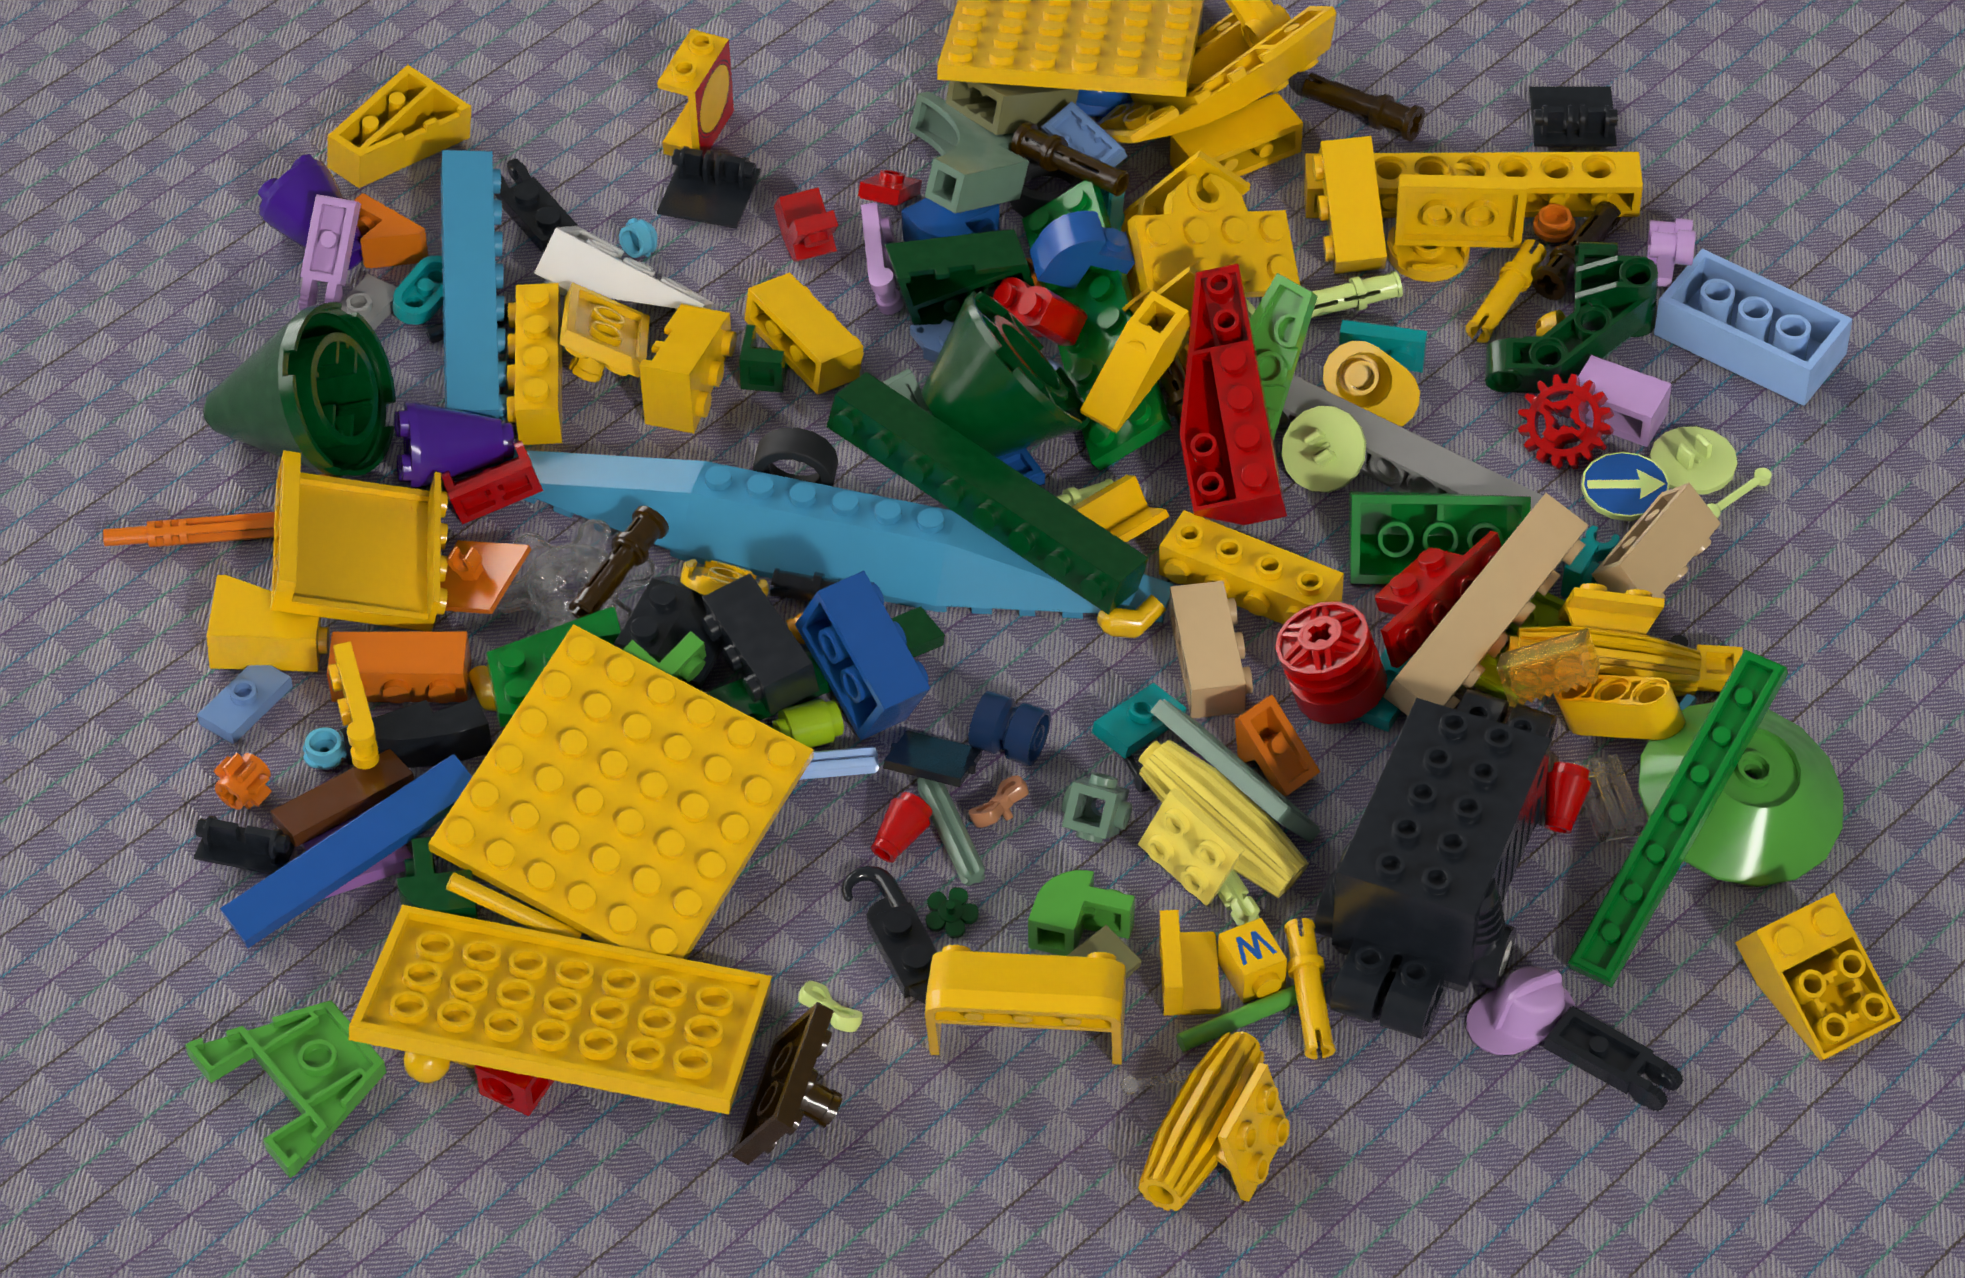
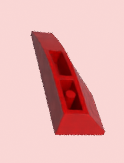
[1180,264,1287,525]

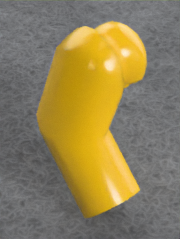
[1097,594,1166,638]

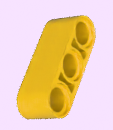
[1554,674,1685,740]

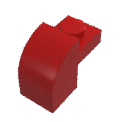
[774,187,838,262]

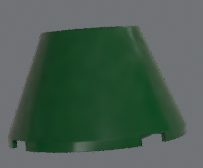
[922,291,1090,457]

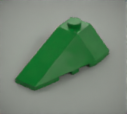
[1349,491,1531,584]

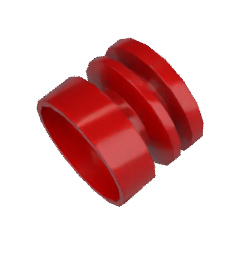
[1275,601,1388,724]

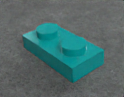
[1339,320,1427,373]

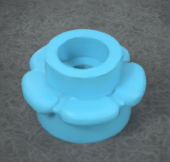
[619,218,658,258]
[303,727,346,770]

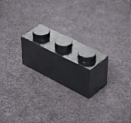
[701,573,819,715]

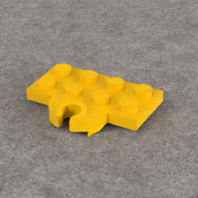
[1127,174,1300,298]

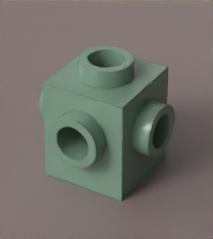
[1061,772,1132,843]

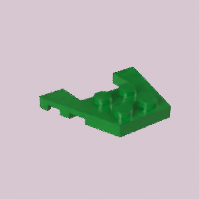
[486,607,621,727]

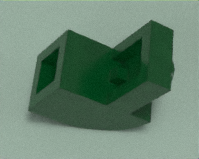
[396,837,478,919]

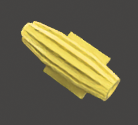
[1138,740,1309,907]

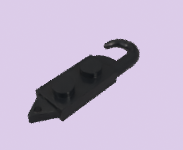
[841,866,937,1004]

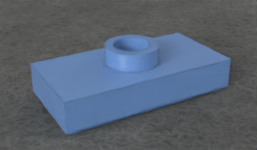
[1041,101,1127,174]
[197,665,293,745]

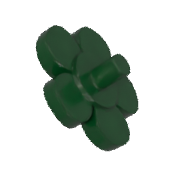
[925,887,979,938]

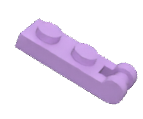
[861,202,903,315]

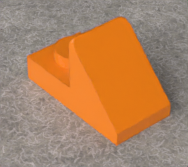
[353,193,429,268]
[1235,694,1321,796]

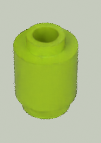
[773,698,844,748]

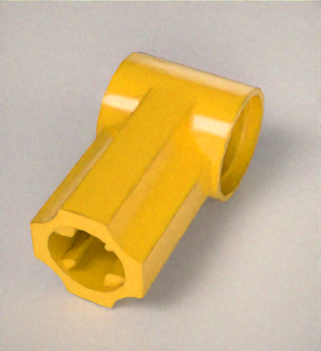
[1225,0,1291,48]

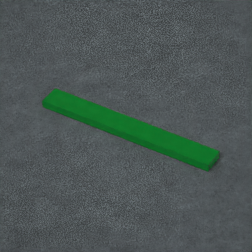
[1568,650,1788,988]

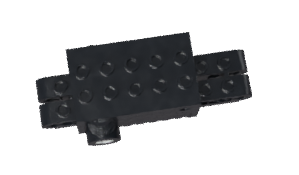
[1314,689,1557,1039]

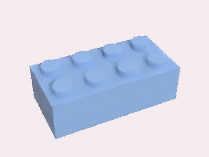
[1654,249,1853,406]

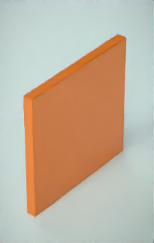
[440,540,532,614]

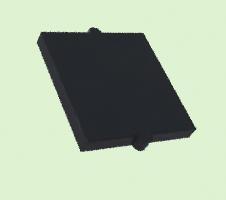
[883,730,983,787]

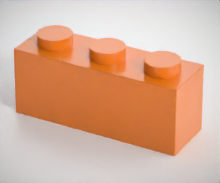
[327,631,472,703]

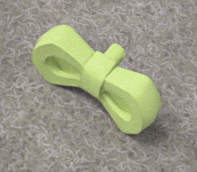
[798,981,863,1032]

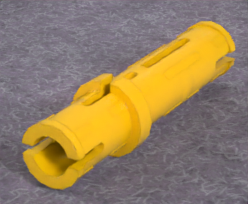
[1465,239,1547,343]
[1284,918,1336,1059]

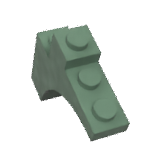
[909,91,1029,214]

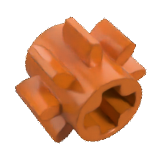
[213,753,272,810]

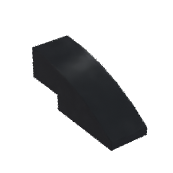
[340,698,492,768]

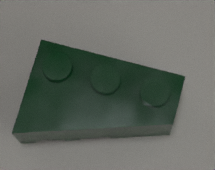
[885,229,1035,325]

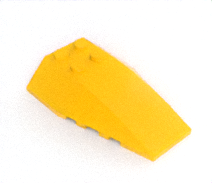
[1097,6,1337,143]

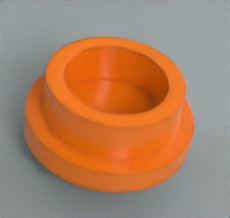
[1533,204,1576,243]

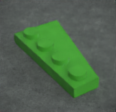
[1250,273,1318,440]

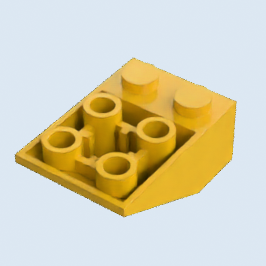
[1735,892,1902,1061]

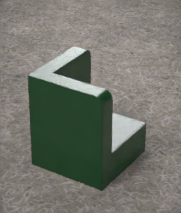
[739,324,789,393]

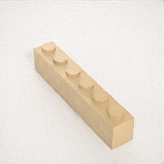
[1383,493,1589,716]

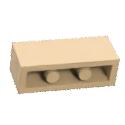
[1591,483,1721,599]
[1169,581,1253,718]

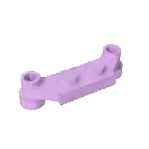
[1647,218,1696,287]

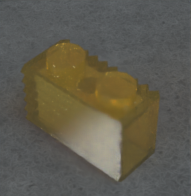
[1497,628,1600,708]

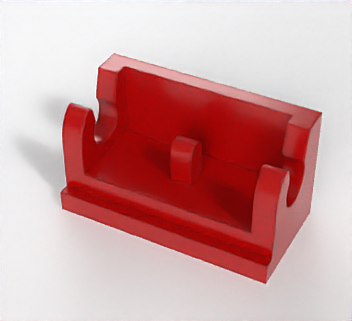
[441,440,543,525]

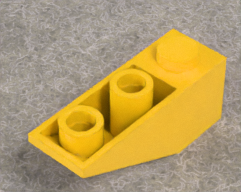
[1080,290,1190,433]

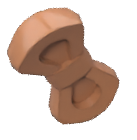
[969,775,1029,828]

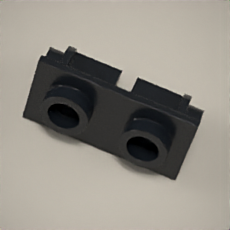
[194,815,295,875]

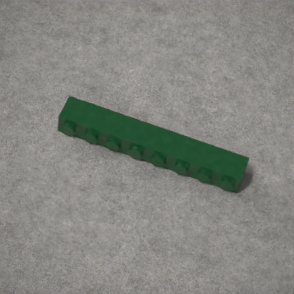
[826,372,1149,615]

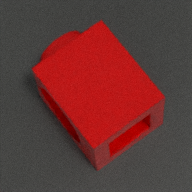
[474,1065,554,1116]

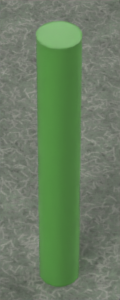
[1176,984,1298,1052]

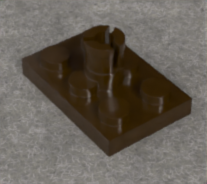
[732,1002,843,1165]

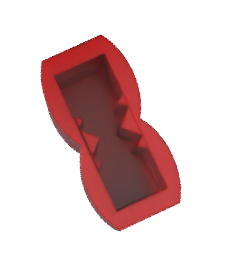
[993,277,1088,346]

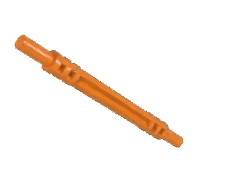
[103,507,412,547]

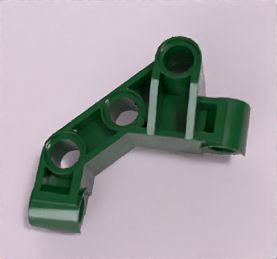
[1485,242,1658,393]

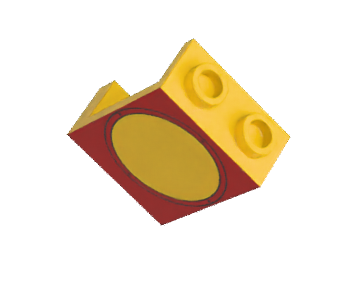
[657,29,734,159]

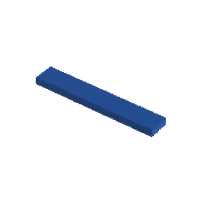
[220,754,472,948]

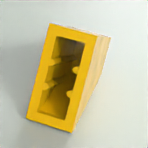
[207,575,330,672]

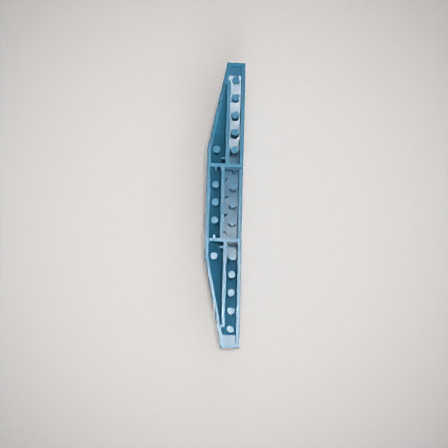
[491,449,1174,623]

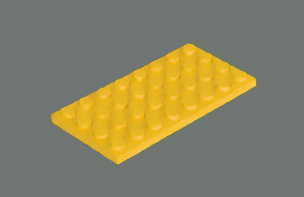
[349,905,772,1114]

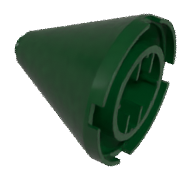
[203,302,396,478]

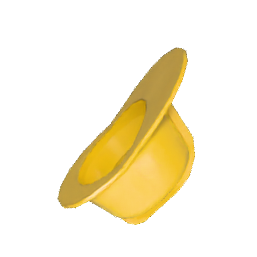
[1323,341,1420,427]

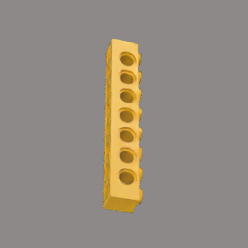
[1304,152,1643,218]

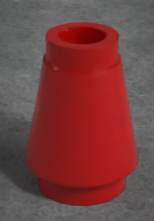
[1544,762,1592,834]
[871,792,933,863]

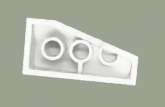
[534,226,714,309]

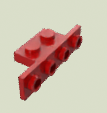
[1374,531,1502,668]

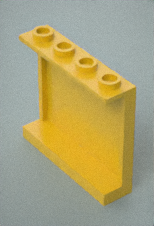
[271,450,448,632]

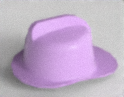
[1466,966,1575,1055]

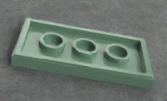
[1150,699,1321,843]

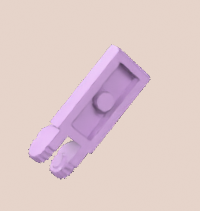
[298,194,361,311]

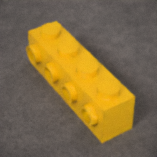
[507,283,562,445]
[1159,510,1344,624]

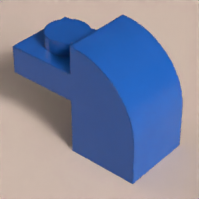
[901,198,1000,242]
[1029,211,1135,289]

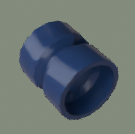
[968,690,1051,766]

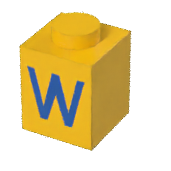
[1218,918,1287,1004]

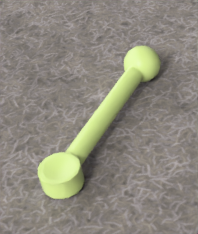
[1707,468,1772,519]

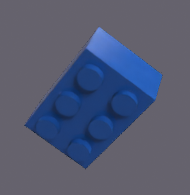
[795,571,931,741]

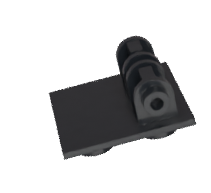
[1529,86,1618,147]
[657,146,761,229]

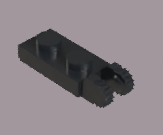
[494,158,578,252]
[1544,1006,1684,1112]

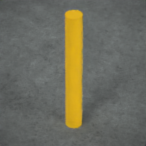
[446,872,582,939]

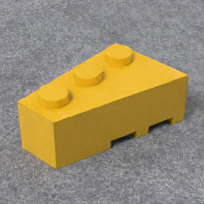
[639,304,737,434]

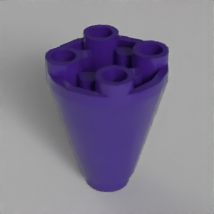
[258,154,363,270]
[394,401,514,489]

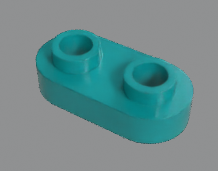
[392,255,443,325]

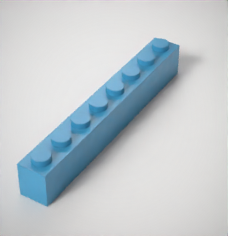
[441,150,507,421]

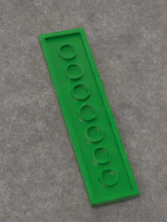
[1022,180,1172,471]

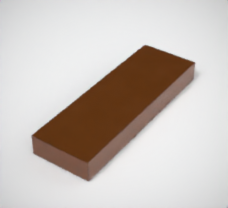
[271,749,415,847]

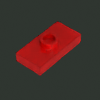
[858,170,922,206]

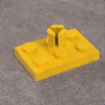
[1394,163,1528,248]
[559,282,650,383]

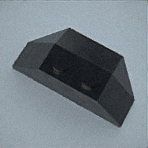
[614,575,724,690]

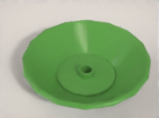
[1638,702,1844,887]

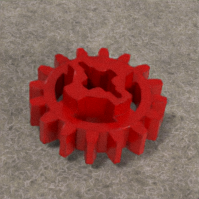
[1518,374,1614,470]

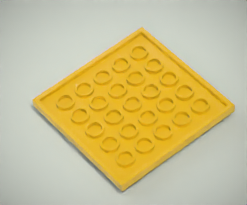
[937,0,1204,97]
[428,624,814,959]

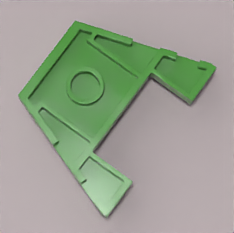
[185,1000,387,1178]

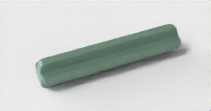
[917,777,985,886]

